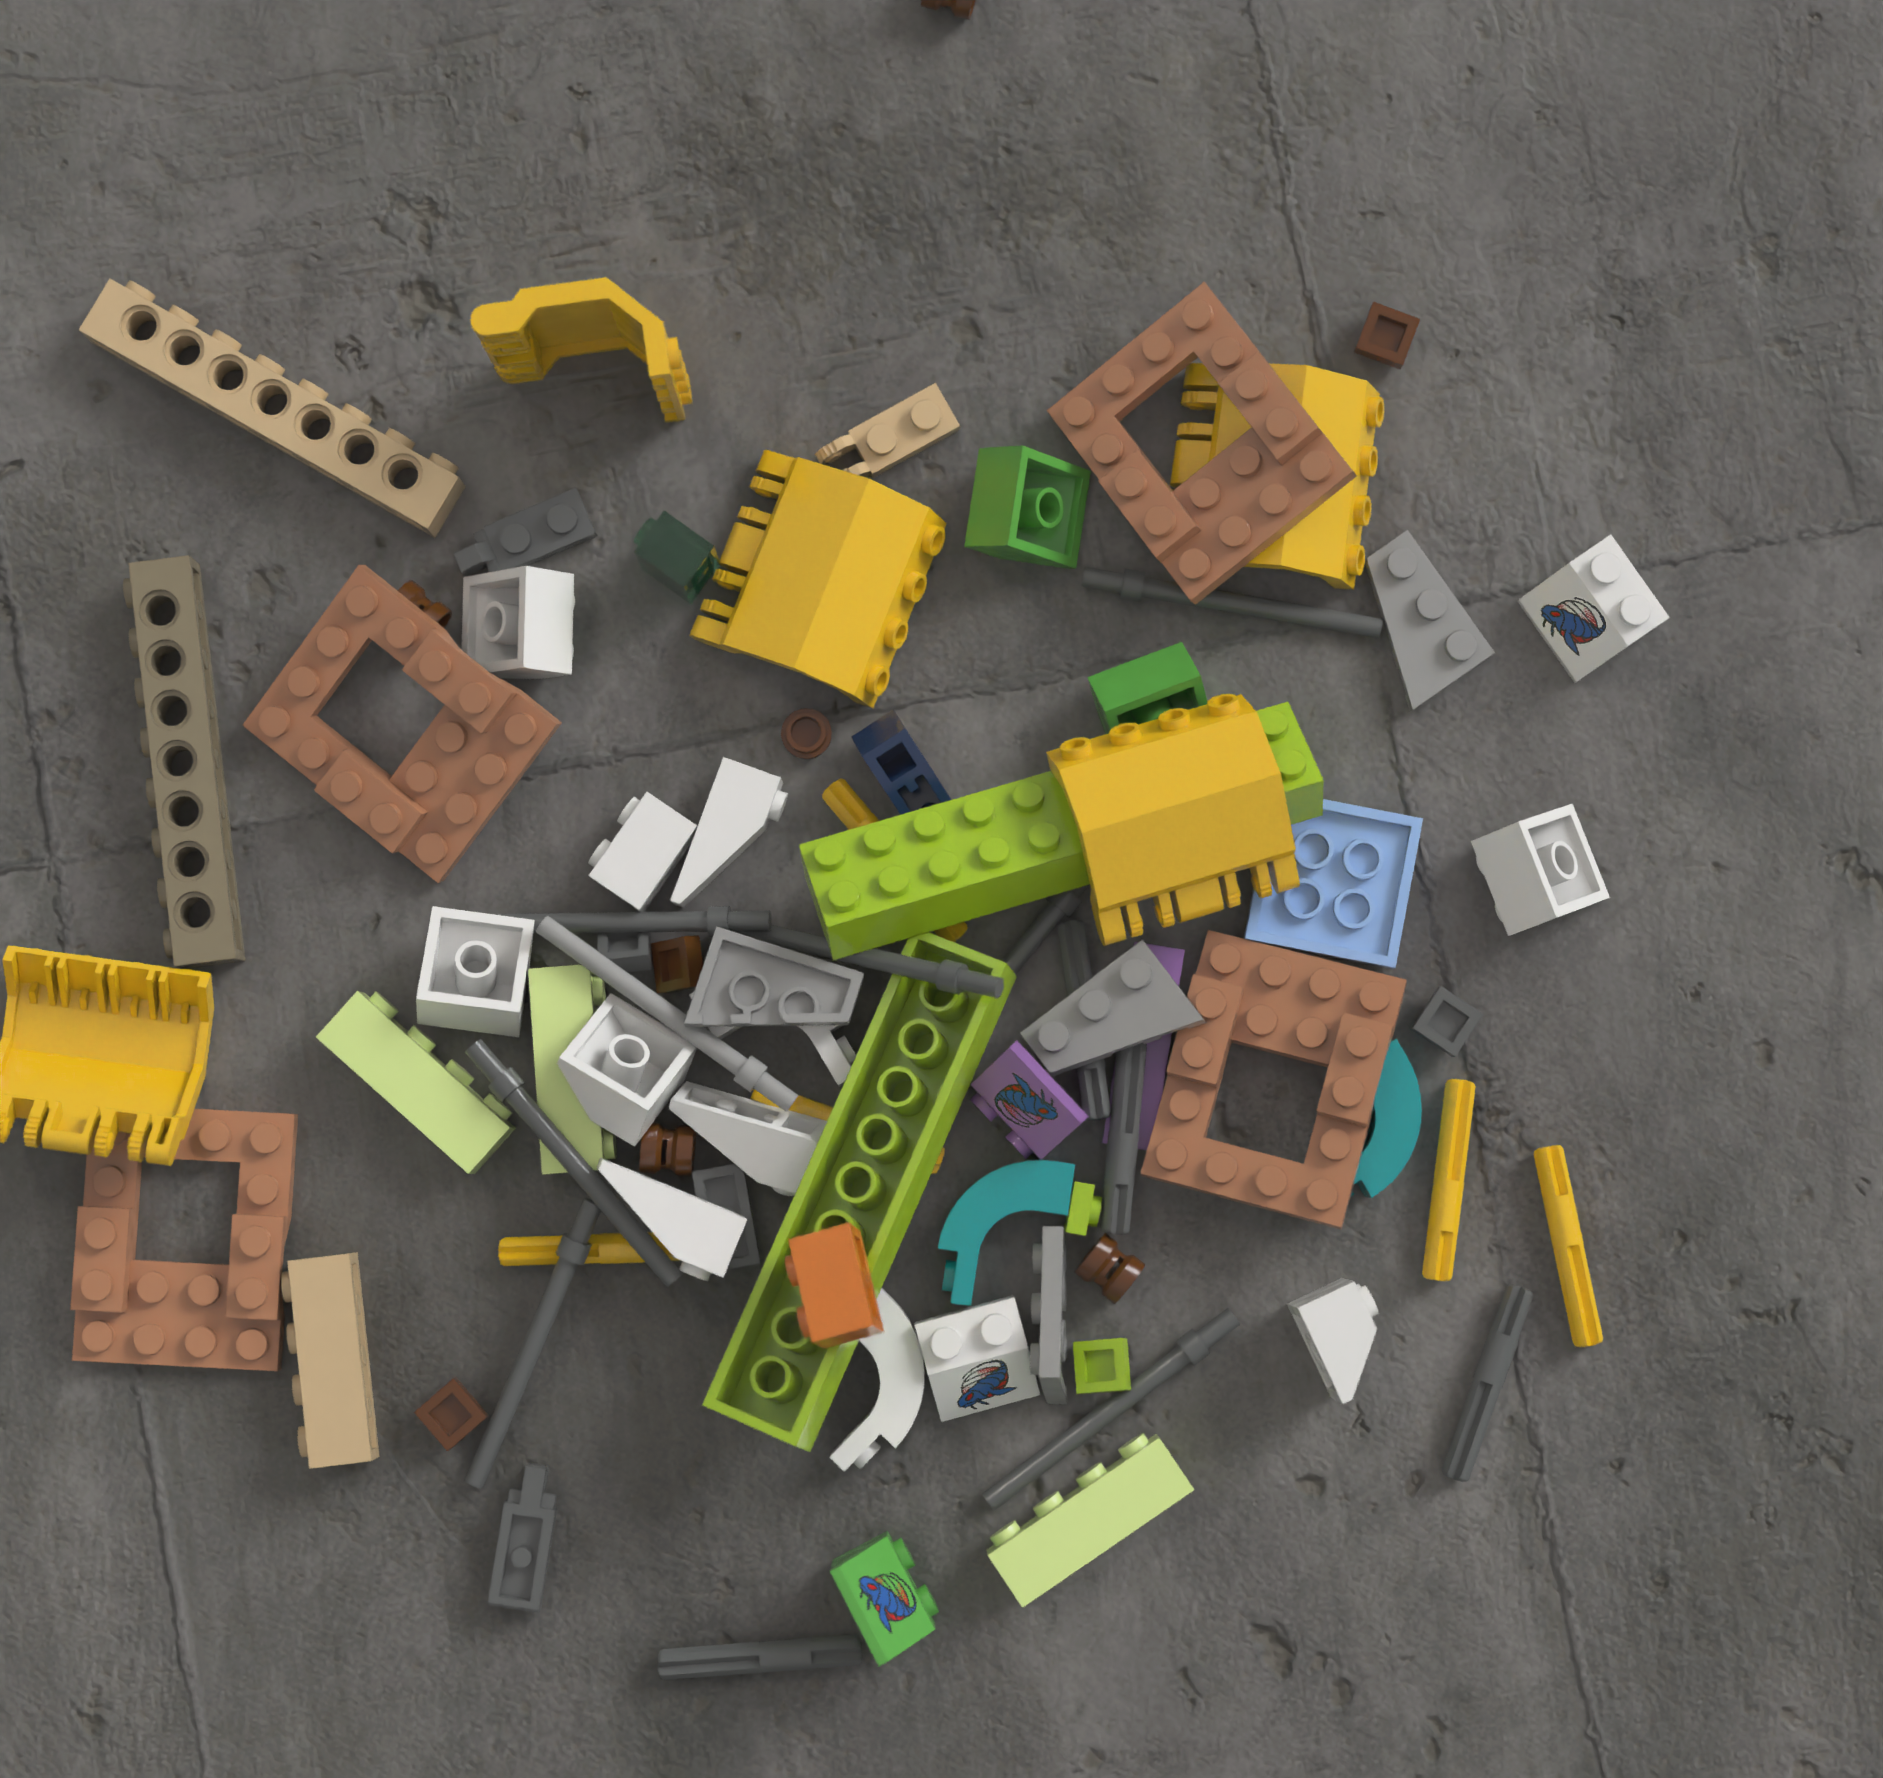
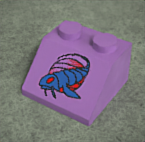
[970,1040,1089,1160]

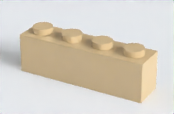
[281,1252,380,1469]

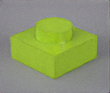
[1064,1181,1102,1236]
[1073,1338,1131,1394]

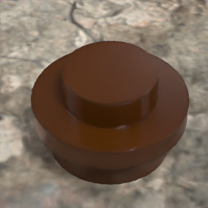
[781,708,832,759]

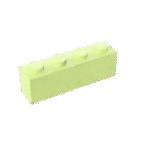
[528,965,616,1174]
[316,991,516,1174]
[987,1433,1194,1608]

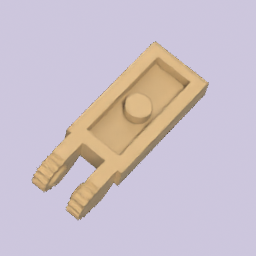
[815,383,960,478]

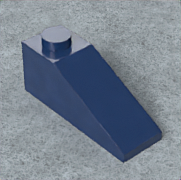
[851,709,952,815]

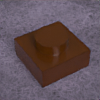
[1354,302,1420,370]
[651,935,703,994]
[414,1377,489,1452]

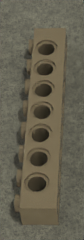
[123,555,246,969]

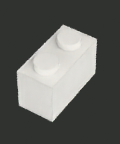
[588,792,698,912]

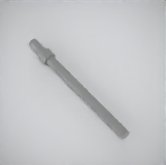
[536,915,799,1112]

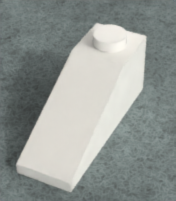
[670,757,788,908]
[669,1081,827,1196]
[597,1158,747,1281]

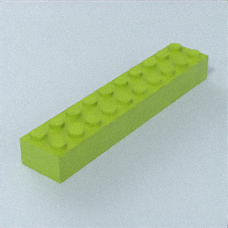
[799,702,1324,960]
[702,932,1017,1452]

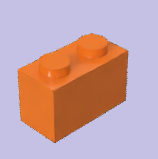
[785,1223,884,1349]

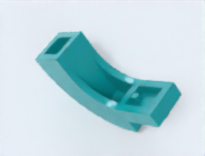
[1350,1039,1422,1198]
[938,1160,1075,1306]

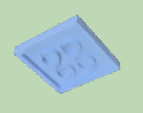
[1243,799,1423,969]

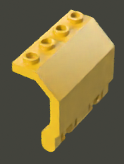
[470,277,692,423]
[1159,363,1384,590]
[689,450,947,708]
[1046,694,1300,946]
[0,945,214,1166]

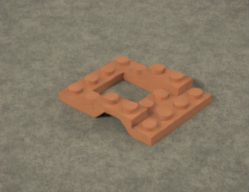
[1047,282,1357,605]
[242,565,562,883]
[1140,930,1407,1230]
[70,1109,298,1371]

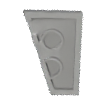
[1365,530,1495,712]
[684,926,864,1027]
[1020,939,1206,1076]
[1030,1226,1067,1404]

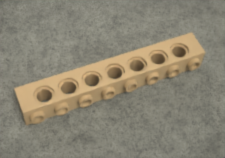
[79,279,465,538]

